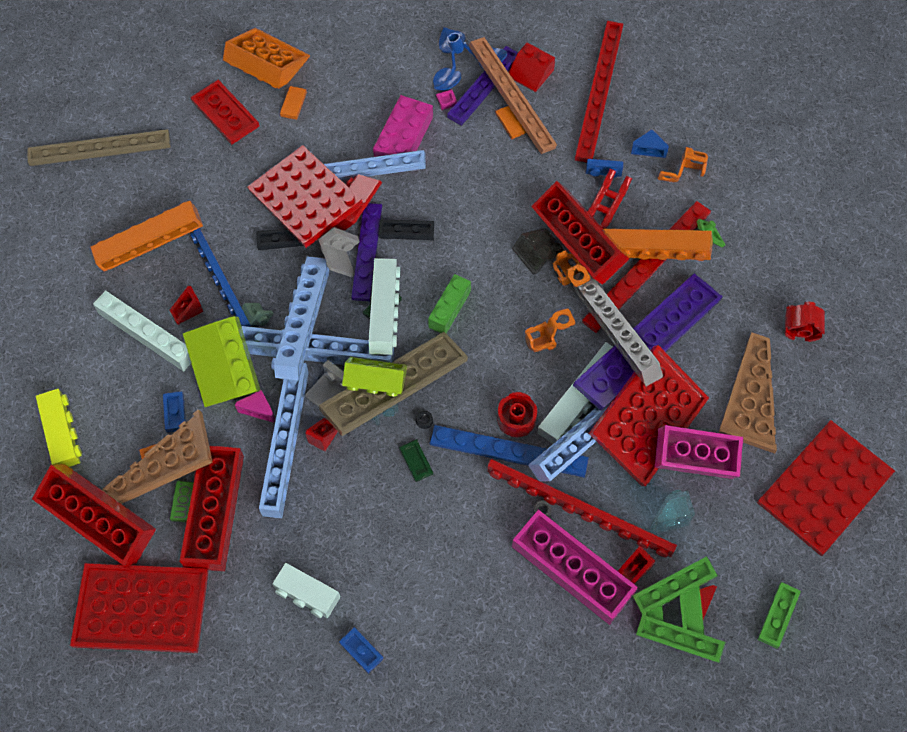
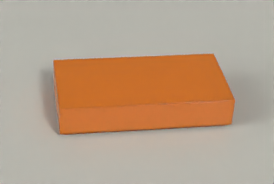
[280,86,307,120]
[496,106,526,139]

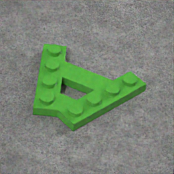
[633,556,725,663]

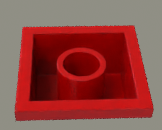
[509,43,555,92]

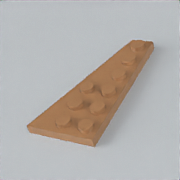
[718,332,777,454]
[102,410,212,504]

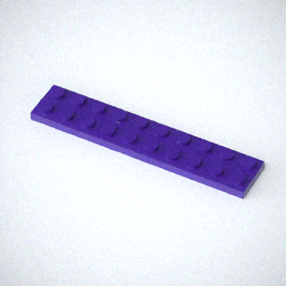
[573,273,723,410]

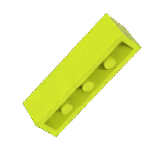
[36,388,82,467]

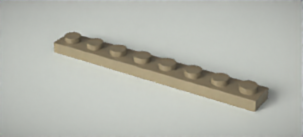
[28,129,171,166]

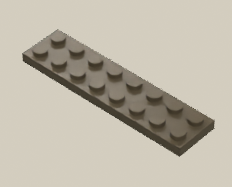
[319,332,468,436]

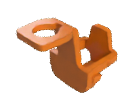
[658,147,708,182]
[553,250,590,287]
[525,308,575,352]

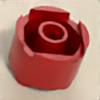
[785,302,825,342]
[497,392,537,437]

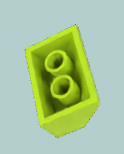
[342,357,407,396]

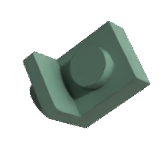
[241,303,274,326]

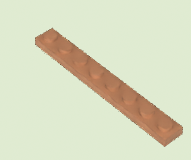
[469,37,557,154]

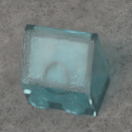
[649,490,695,534]

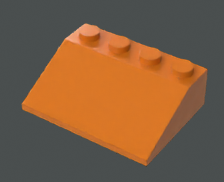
[223,28,310,89]

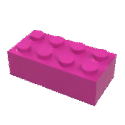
[373,95,433,157]
[655,425,743,479]

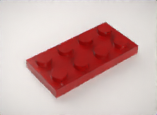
[190,79,260,145]

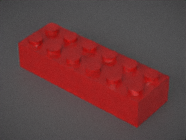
[531,181,630,285]
[179,446,244,572]
[32,464,156,566]

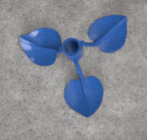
[433,27,507,90]

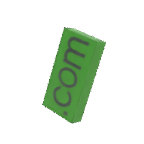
[170,481,194,522]

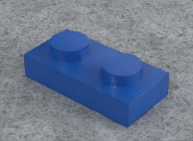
[586,159,623,178]
[163,391,186,432]
[339,627,384,674]

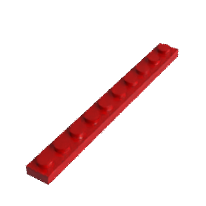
[575,21,624,163]
[582,201,711,333]
[487,459,677,558]

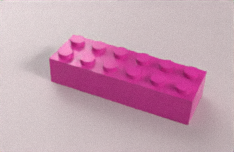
[512,510,638,625]

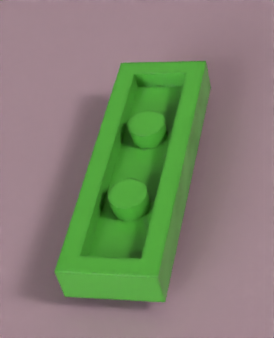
[757,582,801,649]

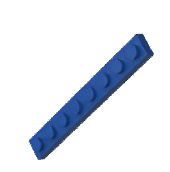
[190,228,251,327]
[430,425,589,478]

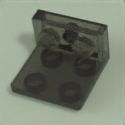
[512,228,565,275]

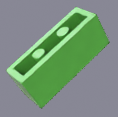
[428,274,471,334]

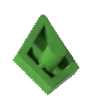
[697,219,725,247]

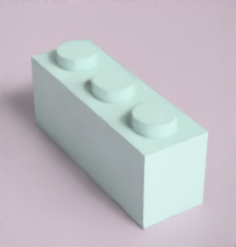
[273,563,340,618]

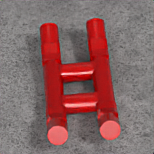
[588,169,633,229]

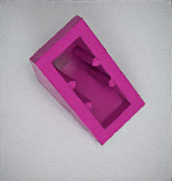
[235,390,275,423]

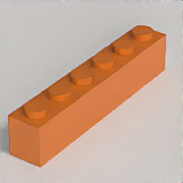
[91,201,203,271]
[604,229,713,261]

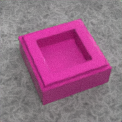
[436,90,457,110]

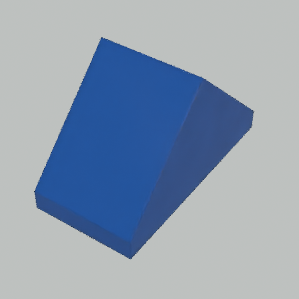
[631,130,669,158]

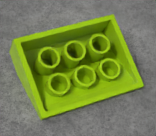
[182,316,261,407]

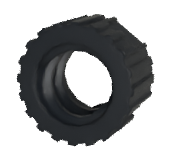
[416,410,433,429]

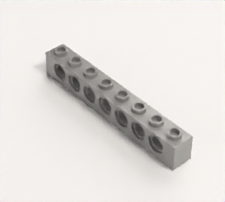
[573,272,663,386]

